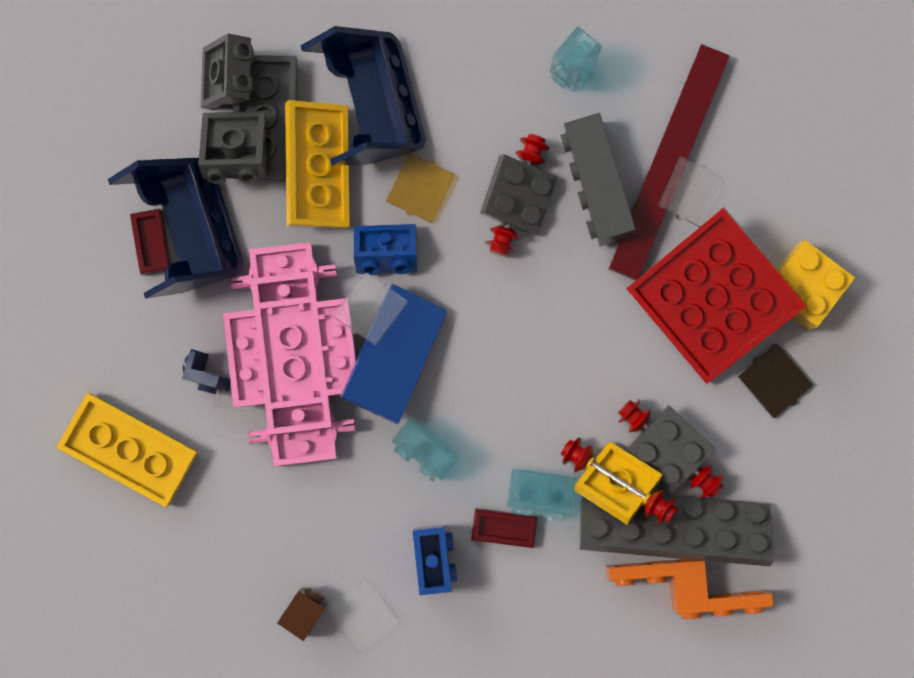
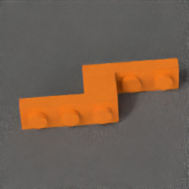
[606,559,774,619]

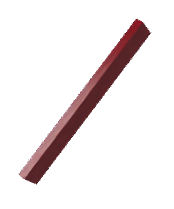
[608,44,730,281]

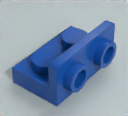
[354,224,417,275]

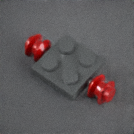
[480,134,557,257]
[618,399,724,499]

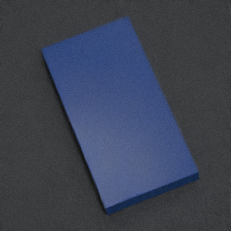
[340,284,447,424]

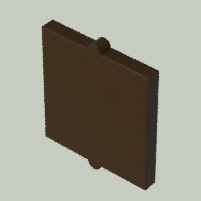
[738,344,813,418]

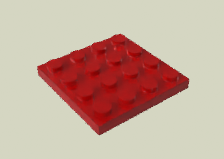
[626,207,807,384]

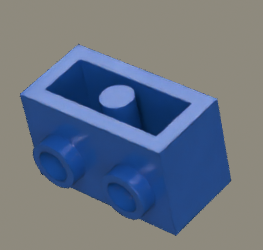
[413,525,457,595]

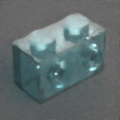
[549,26,602,91]
[392,416,461,481]
[506,468,575,521]

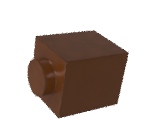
[277,587,328,641]

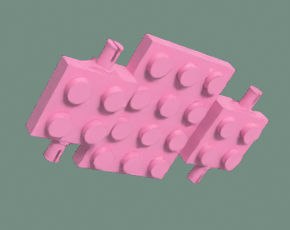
[223,242,356,466]

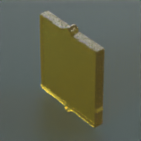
[386,153,455,223]

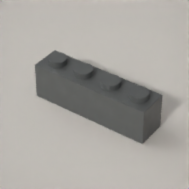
[560,112,636,247]

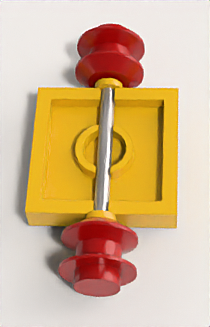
[561,437,678,526]

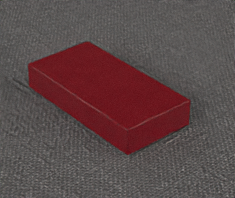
[130,208,172,276]
[471,508,537,548]

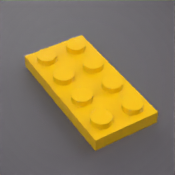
[285,100,350,229]
[56,393,199,508]

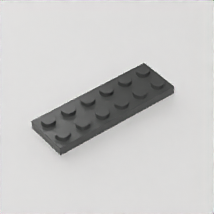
[579,493,774,567]

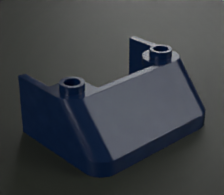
[300,26,426,165]
[108,157,244,299]

